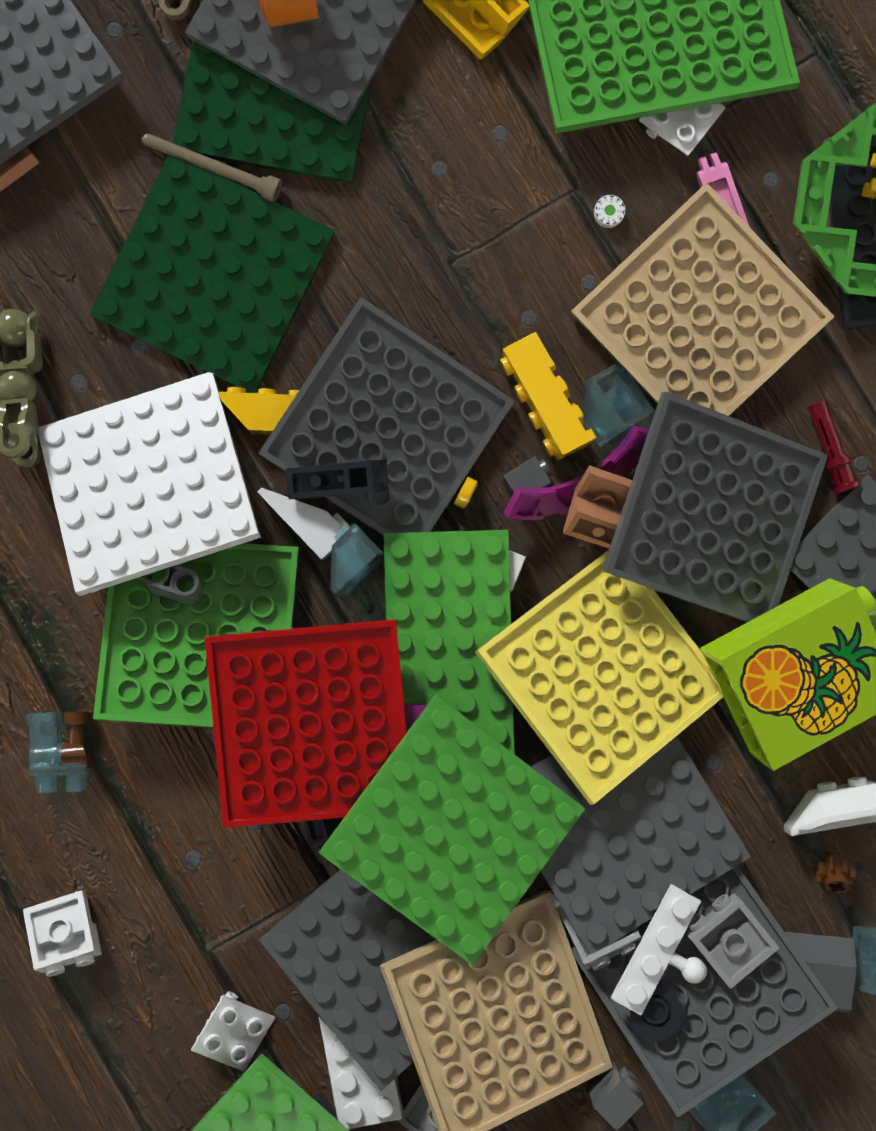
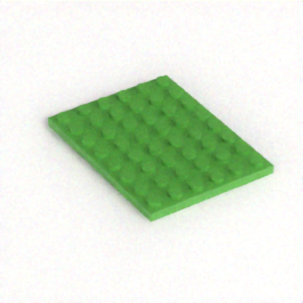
[527,0,800,134]

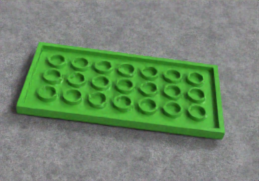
[384,530,515,755]

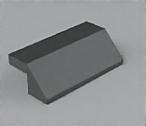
[785,932,857,1013]

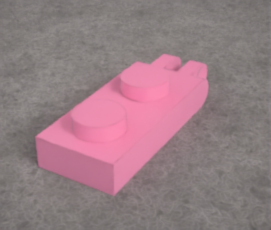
[696,153,749,226]

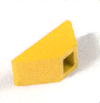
[219,387,299,435]

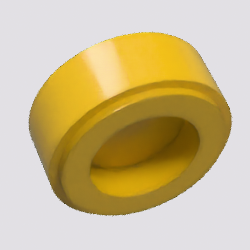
[454,477,478,509]

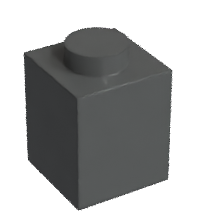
[502,456,552,495]

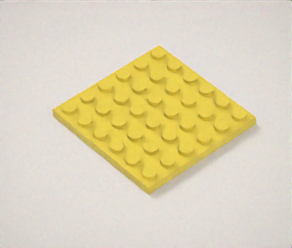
[475,550,723,805]

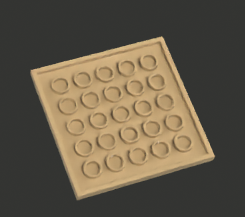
[571,183,835,416]
[380,890,613,1131]

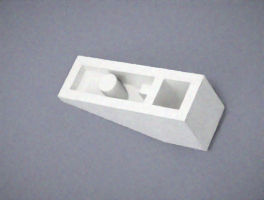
[258,488,350,560]

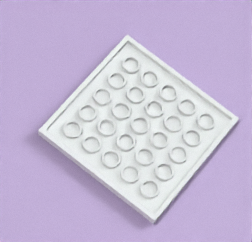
[38,372,261,596]

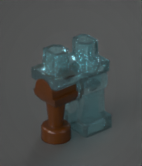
[26,711,93,793]

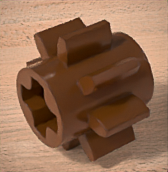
[816,855,856,894]

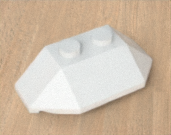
[784,776,876,836]

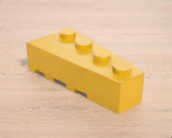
[500,332,597,461]

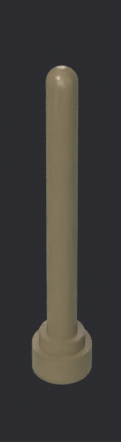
[142,134,282,202]

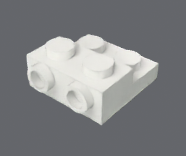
[23,890,102,977]

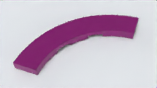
[504,425,649,520]

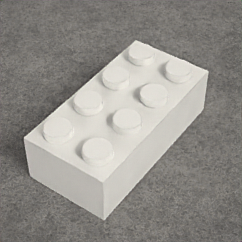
[319,1017,403,1129]

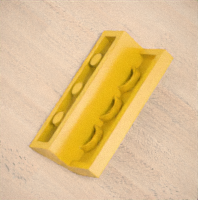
[422,0,530,60]

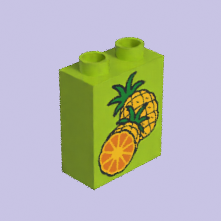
[700,578,876,771]

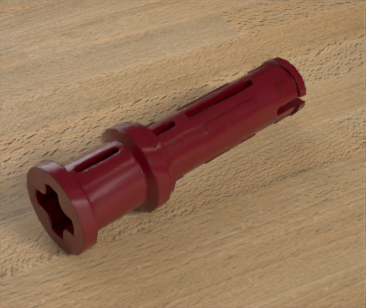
[807,400,862,495]

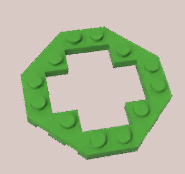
[793,103,876,297]

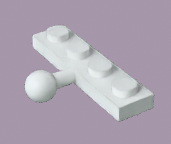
[611,884,707,1015]

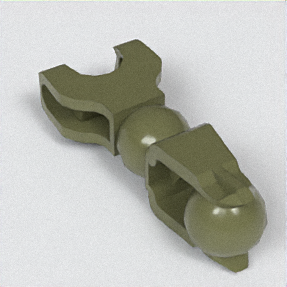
[0,309,43,468]

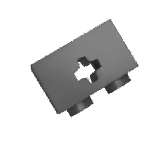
[588,1062,644,1131]

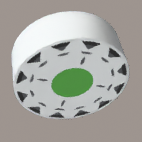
[594,195,625,228]

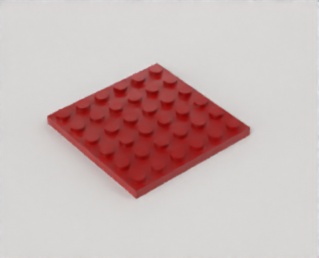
[205,619,407,828]

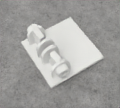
[639,103,726,156]
[191,991,275,1071]

